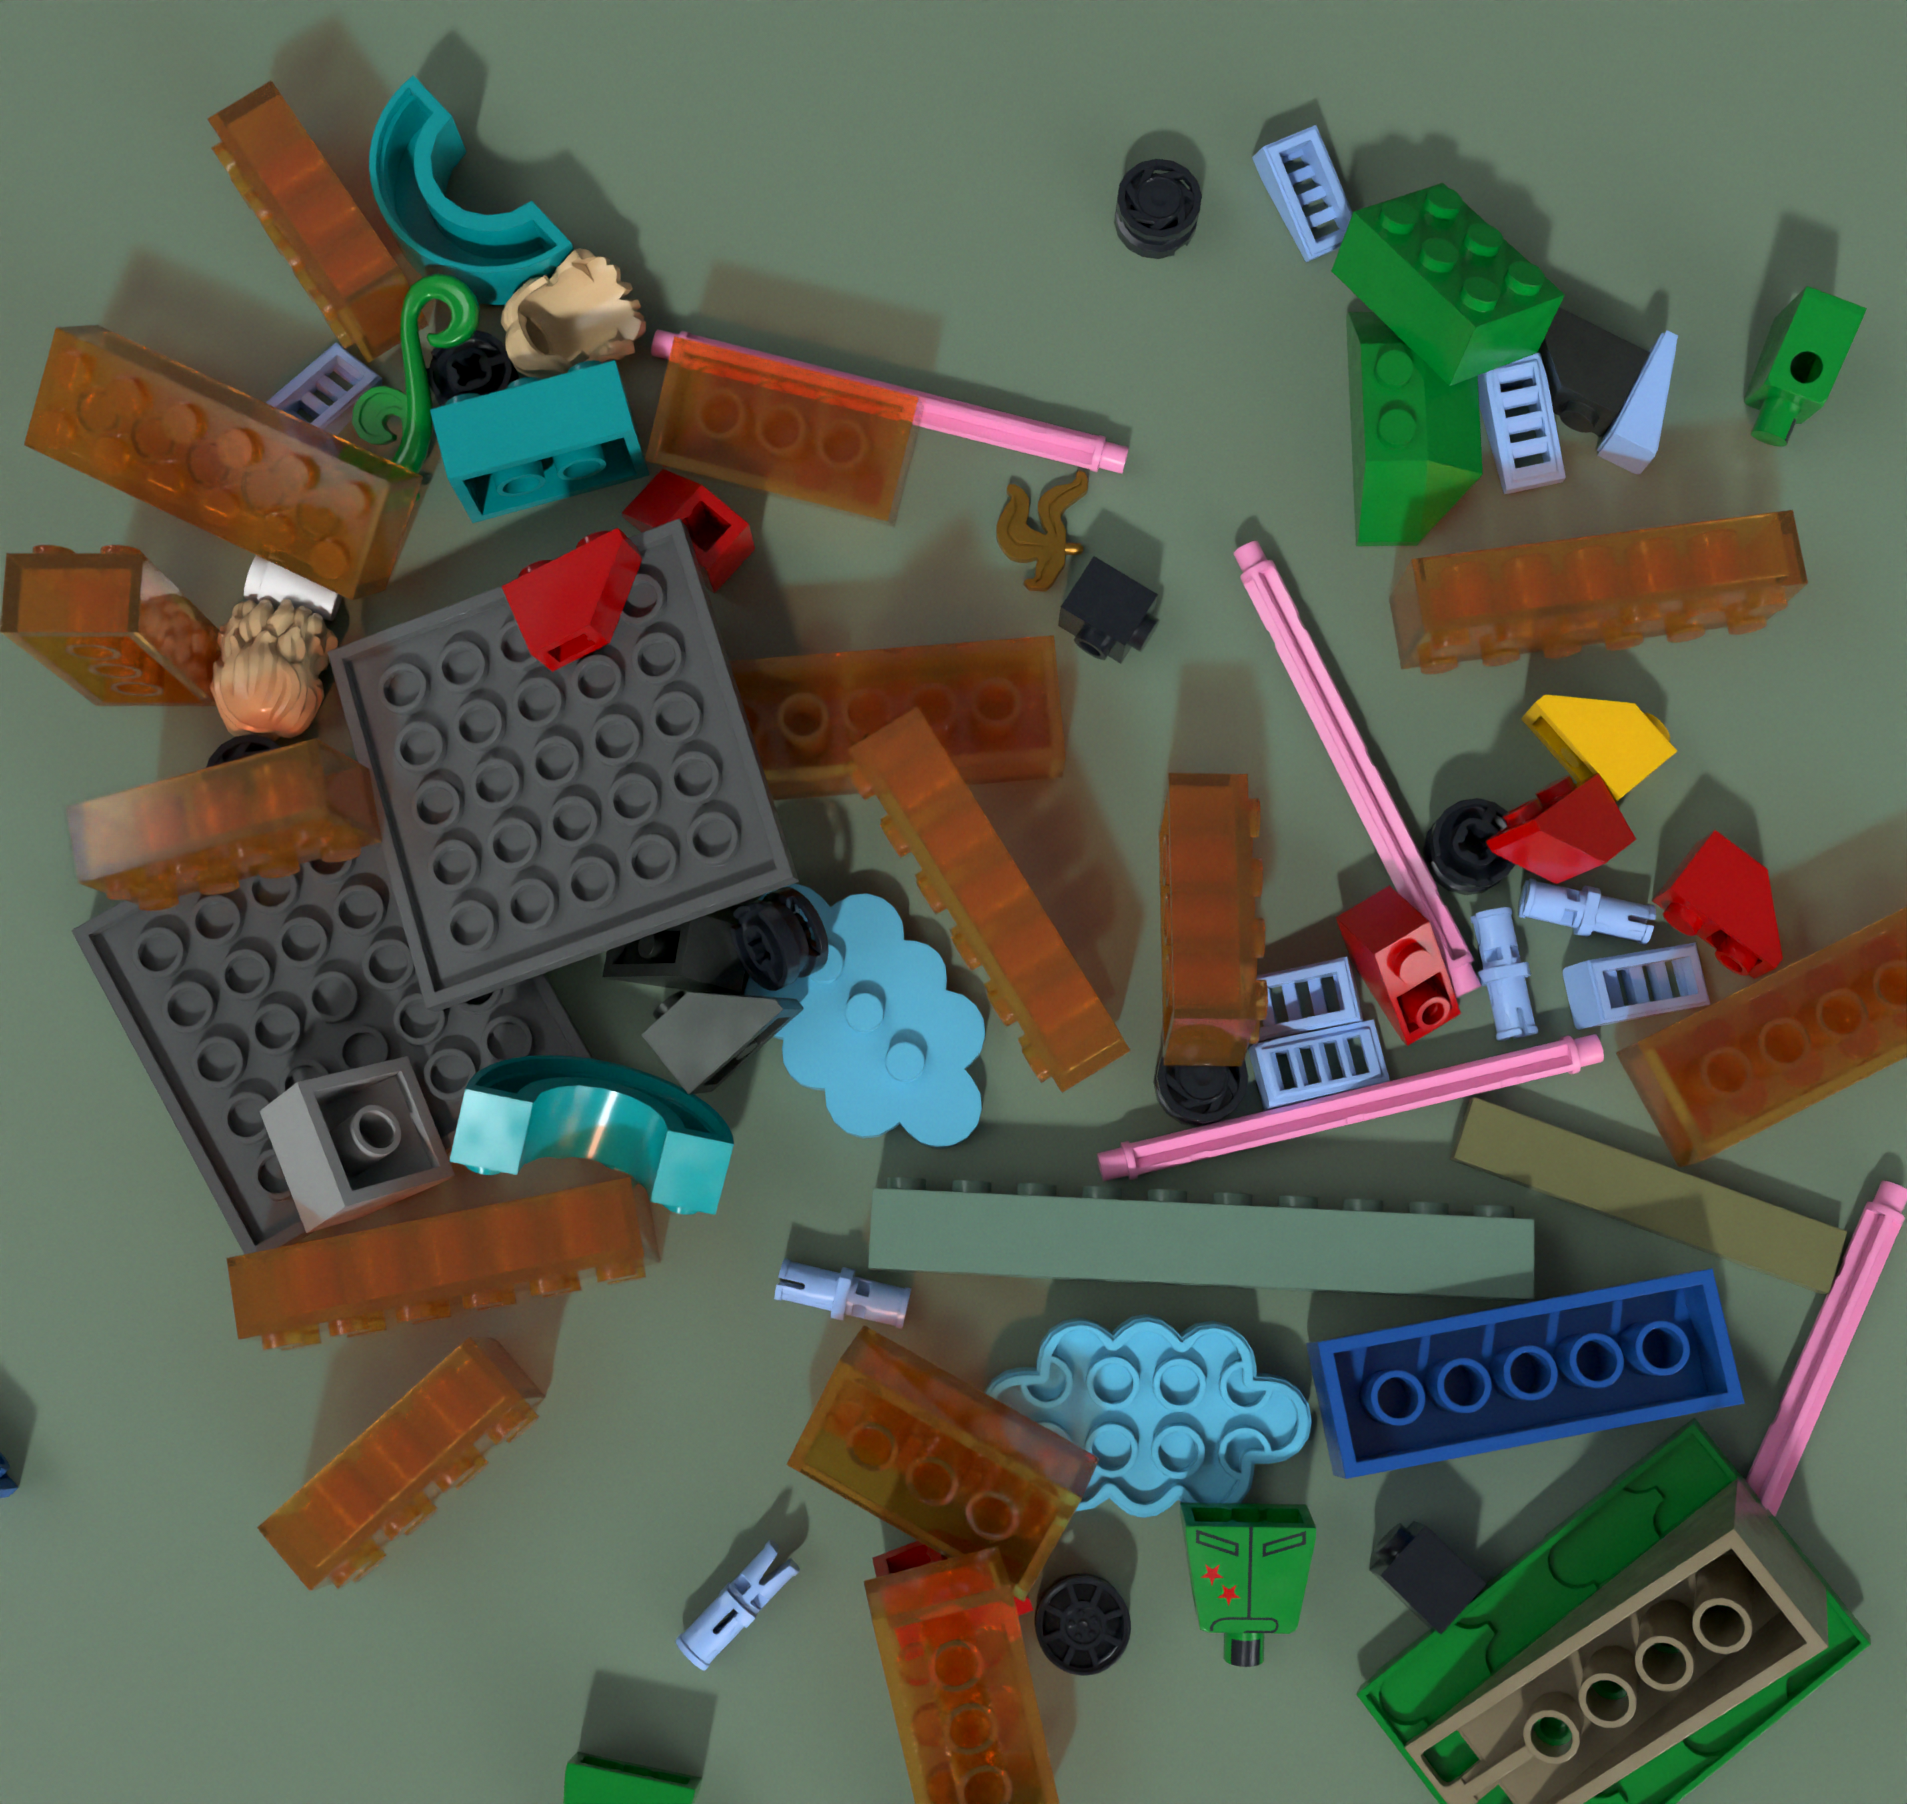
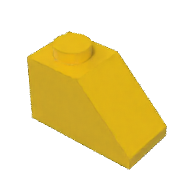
[1521,694,1677,802]

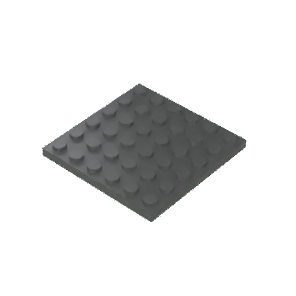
[327,518,799,1012]
[71,768,594,1265]

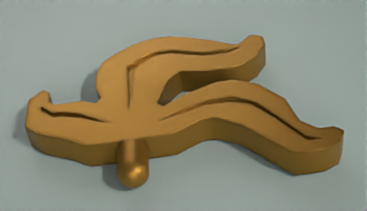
[996,470,1088,592]

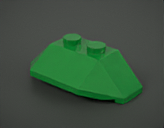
[1346,312,1483,546]

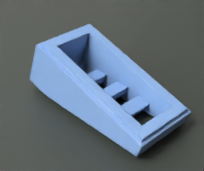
[1252,125,1353,262]
[1597,330,1678,475]
[250,343,382,471]
[1478,353,1566,495]
[1563,942,1710,1030]
[1221,956,1364,1047]
[1248,1019,1390,1111]

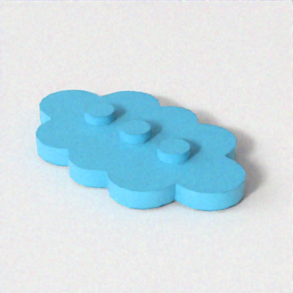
[744,883,985,1149]
[979,1314,1312,1518]

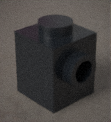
[1058,556,1160,664]

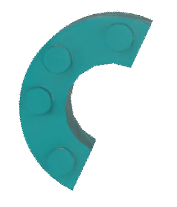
[369,75,574,305]
[449,1055,734,1215]

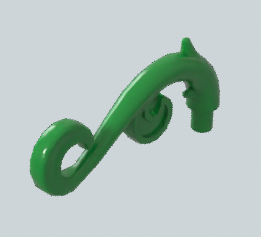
[287,273,480,515]

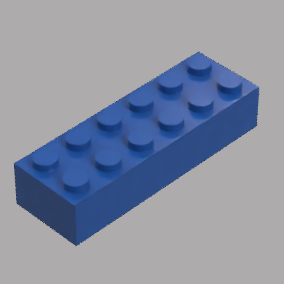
[1306,1268,1745,1479]

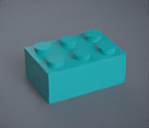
[430,360,650,523]

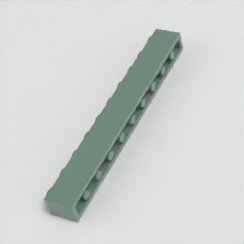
[868,1177,1534,1301]

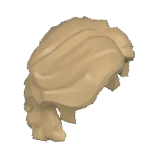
[501,248,646,379]
[209,599,338,741]

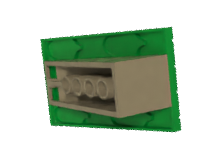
[1356,1417,1871,1804]

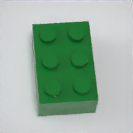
[1331,183,1565,386]

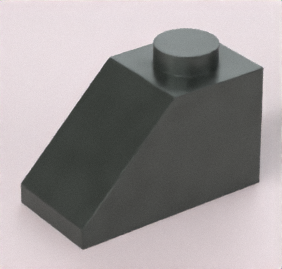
[1538,307,1650,437]
[602,916,746,993]
[641,991,804,1095]

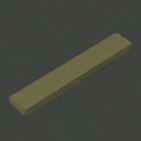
[1450,1097,1847,1294]

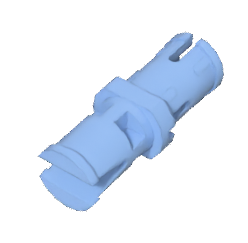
[1518,878,1656,945]
[1470,907,1539,1041]
[774,1258,911,1329]
[675,1540,800,1671]

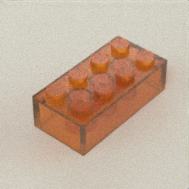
[208,81,429,363]
[645,336,924,527]
[0,545,221,706]
[66,738,382,911]
[1158,773,1268,1066]
[786,1325,1100,1602]
[257,1336,546,1592]
[863,1546,1060,1804]

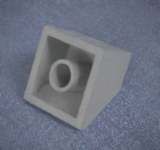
[259,1056,455,1233]

